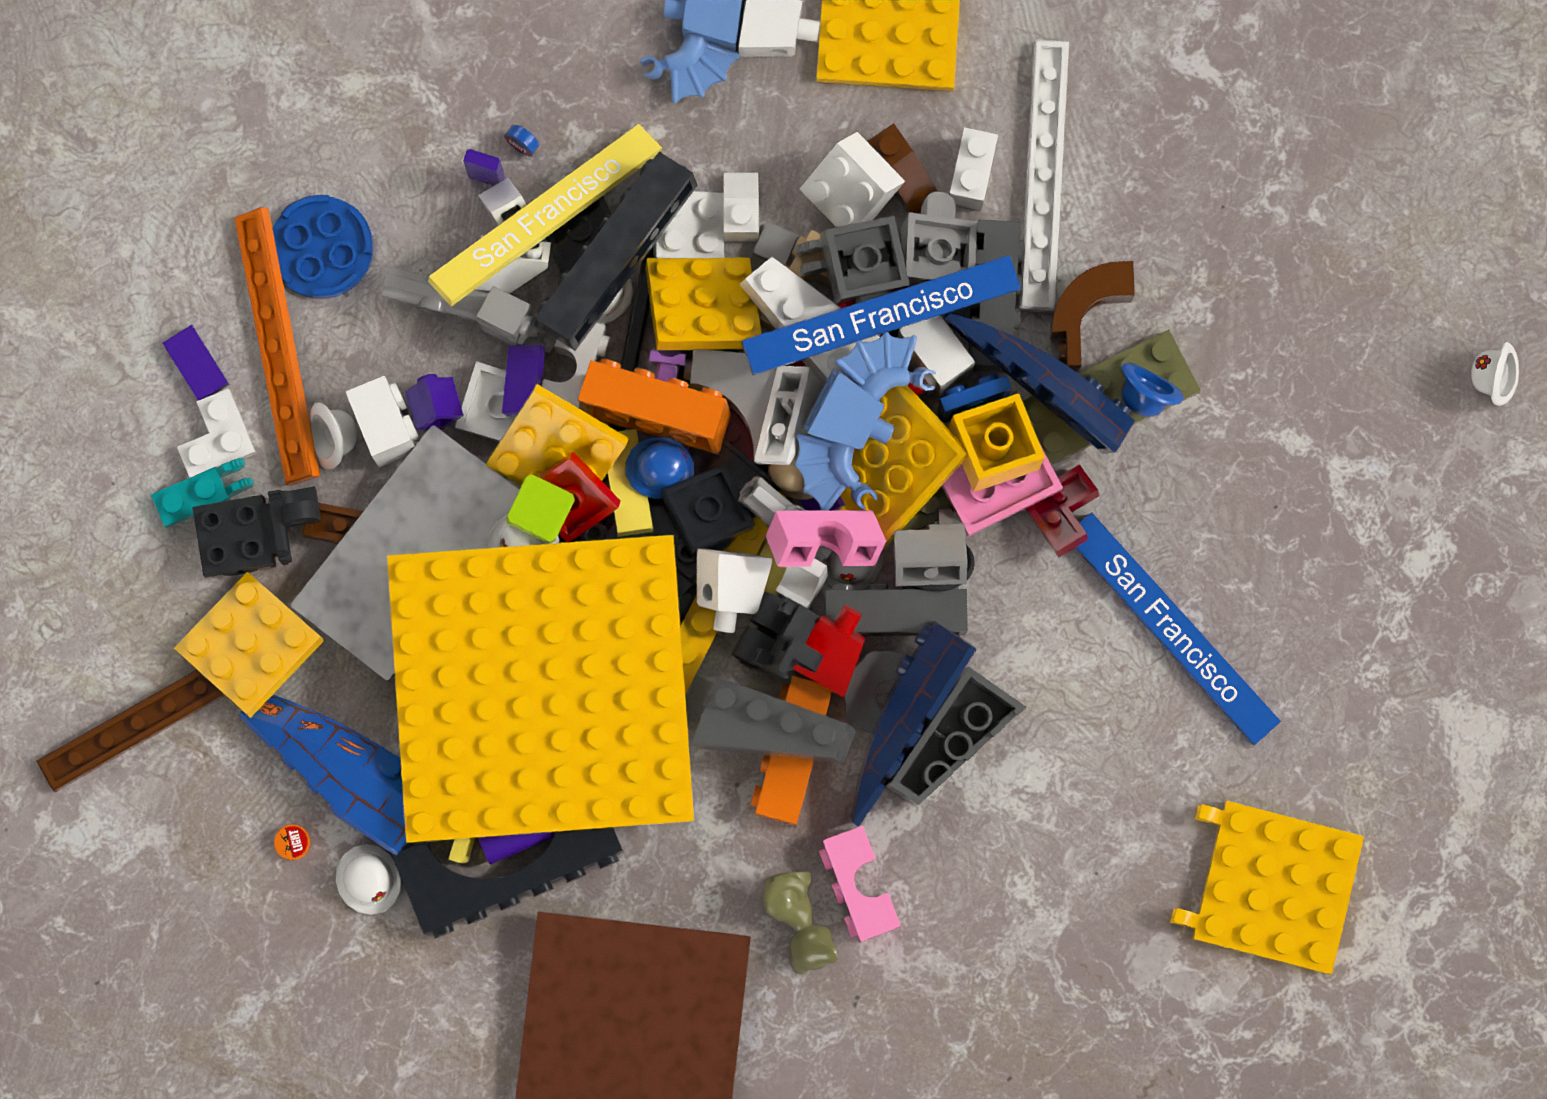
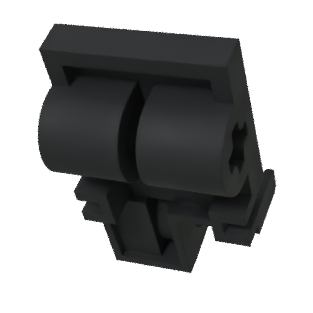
[192,486,322,578]
[731,592,824,679]

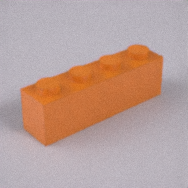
[750,676,832,826]

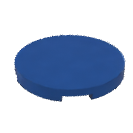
[273,195,374,299]

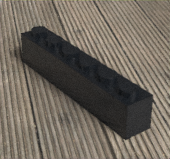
[536,152,698,351]

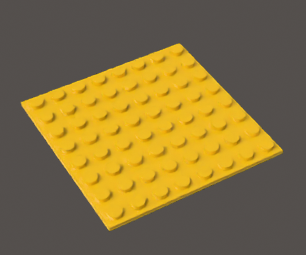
[387,535,694,843]

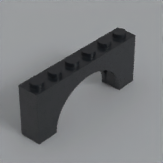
[392,827,624,939]

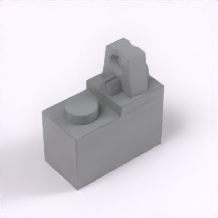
[476,286,557,356]
[894,509,967,586]

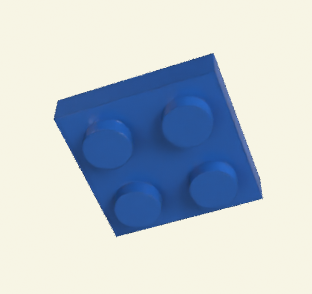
[937,374,1012,423]

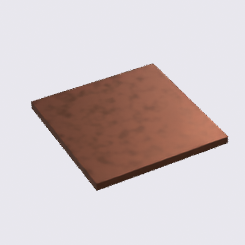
[515,911,751,1099]

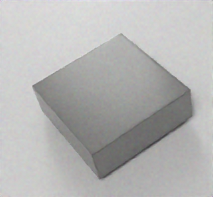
[753,222,798,266]

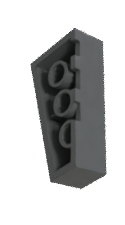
[968,219,1024,373]
[884,667,1026,805]
[692,677,856,764]

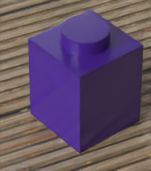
[405,374,464,430]

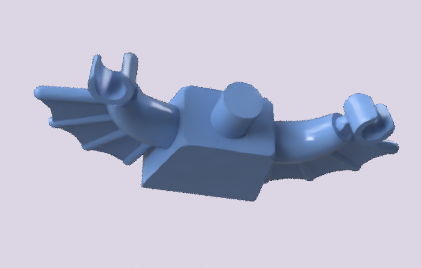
[640,0,743,104]
[794,332,936,511]

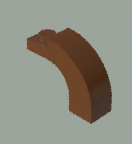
[1050,261,1135,372]

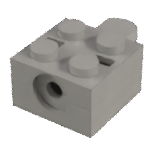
[899,191,977,288]

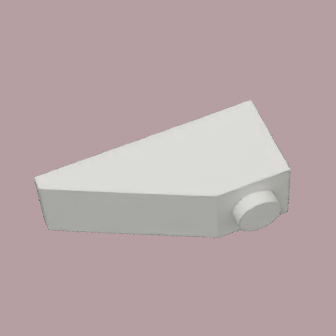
[754,366,824,465]

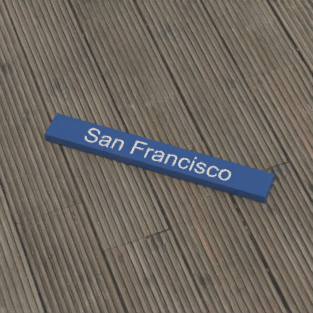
[741,255,1021,376]
[1075,512,1281,746]

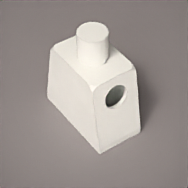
[739,0,820,57]
[697,549,772,633]

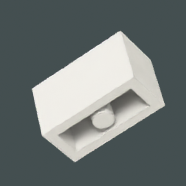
[950,127,998,211]

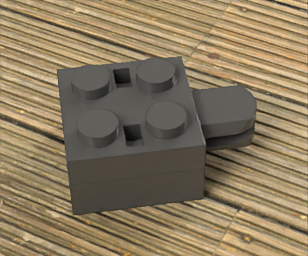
[820,216,910,305]

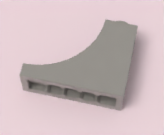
[684,350,777,466]

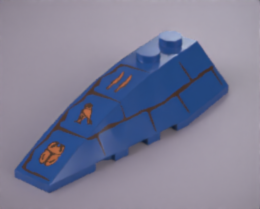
[239,695,406,856]

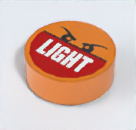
[274,824,311,861]

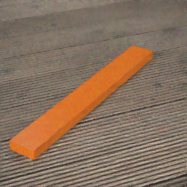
[234,207,320,485]

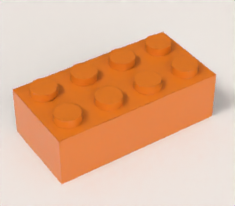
[578,359,731,455]

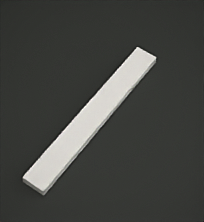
[1019,39,1069,313]

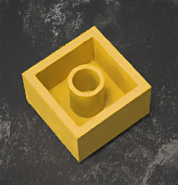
[948,393,1045,492]

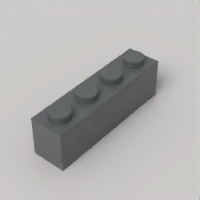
[825,584,968,636]

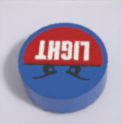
[504,125,539,157]

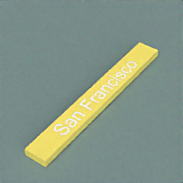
[428,124,662,307]

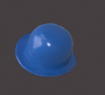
[1121,362,1184,417]
[625,437,694,499]

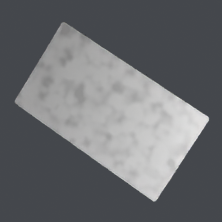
[291,425,519,681]

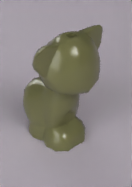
[763,872,838,975]

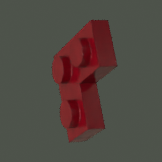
[1024,464,1100,558]

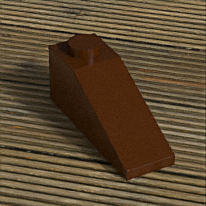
[867,123,938,214]

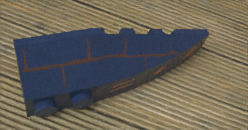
[943,313,1135,454]
[851,621,977,827]

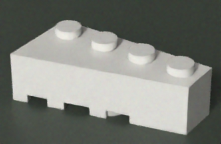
[739,257,880,386]

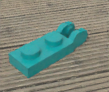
[151,458,254,528]

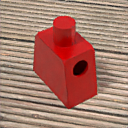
[793,605,866,697]

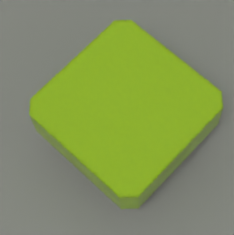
[506,474,575,544]

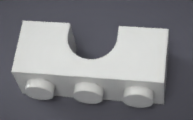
[542,323,611,410]

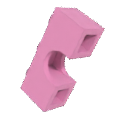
[766,510,886,567]
[818,826,901,942]

